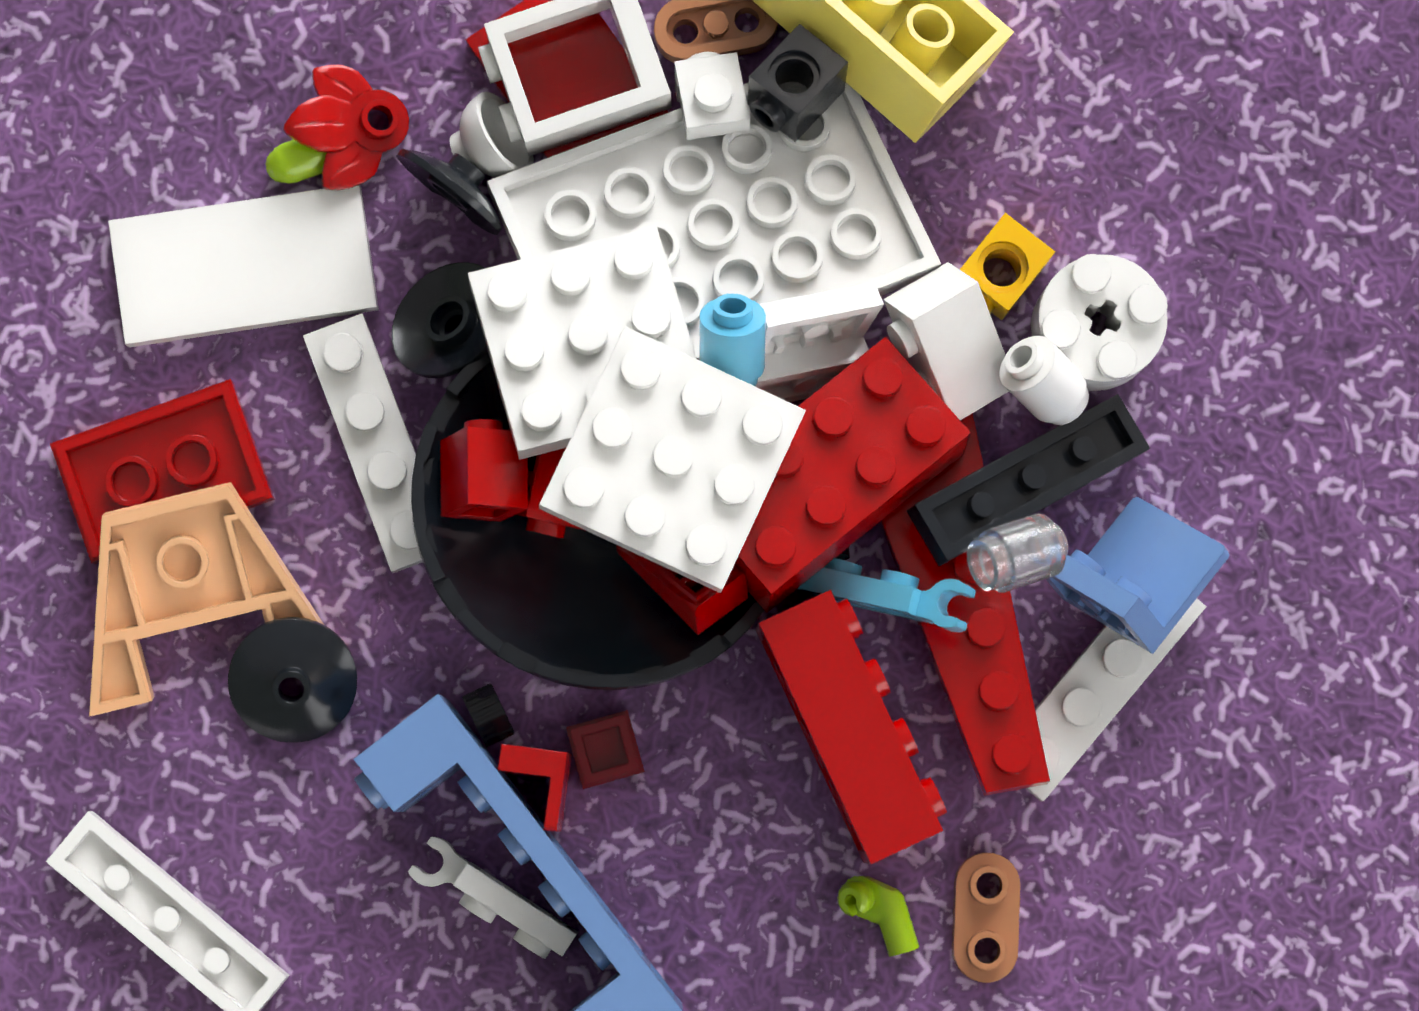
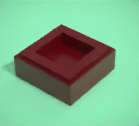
[566,710,645,790]

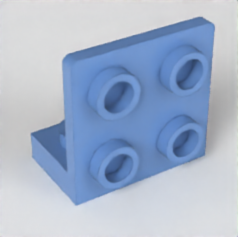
[1032,497,1229,654]

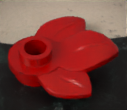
[283,65,409,191]

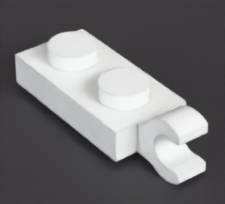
[408,837,578,959]

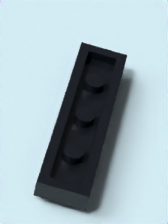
[907,394,1150,567]

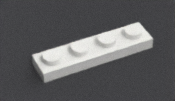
[303,313,422,573]
[1026,599,1207,802]
[46,811,290,1011]

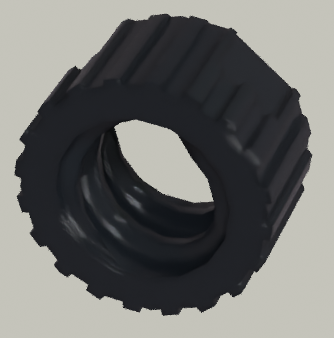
[462,683,515,748]

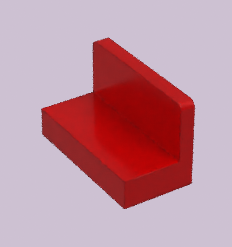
[498,744,572,832]

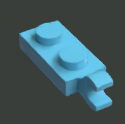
[797,558,976,632]

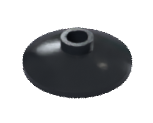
[396,149,502,235]
[392,262,488,378]
[228,617,357,743]

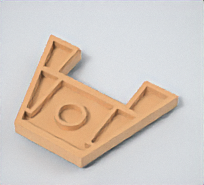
[89,482,324,717]

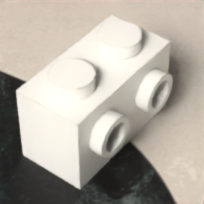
[883,262,1009,420]

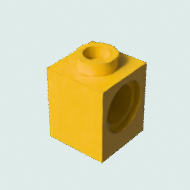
[960,212,1055,320]

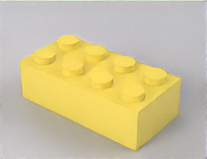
[752,0,1014,143]

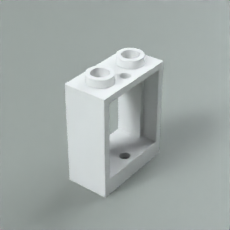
[478,0,671,156]

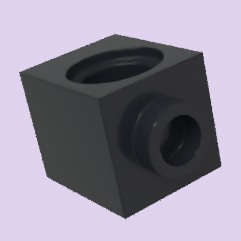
[747,24,848,142]

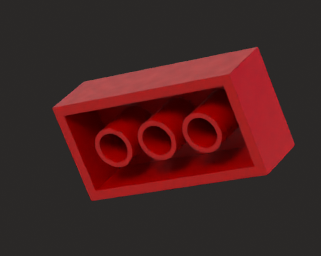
[735,337,971,613]
[756,590,947,864]

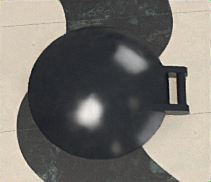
[411,351,850,690]

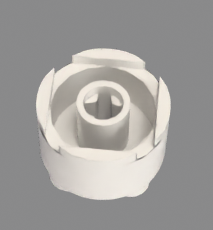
[1031,254,1168,391]

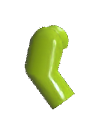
[265,140,326,184]
[837,876,919,957]

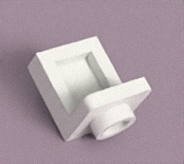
[674,52,750,140]

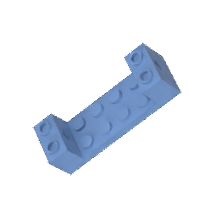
[353,694,683,1011]

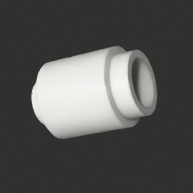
[999,336,1089,425]

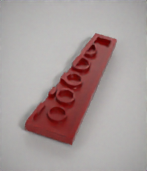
[880,413,1050,796]

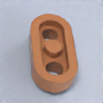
[654,0,778,63]
[952,853,1020,983]

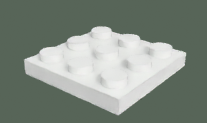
[468,225,697,460]
[539,326,806,593]

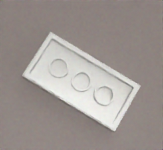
[108,185,379,347]

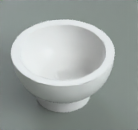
[450,92,534,178]

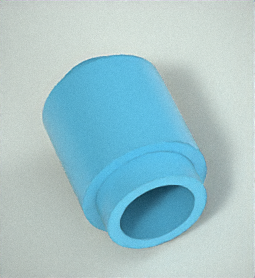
[699,294,766,386]

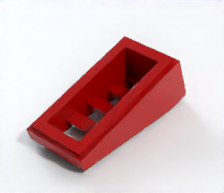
[616,545,748,635]

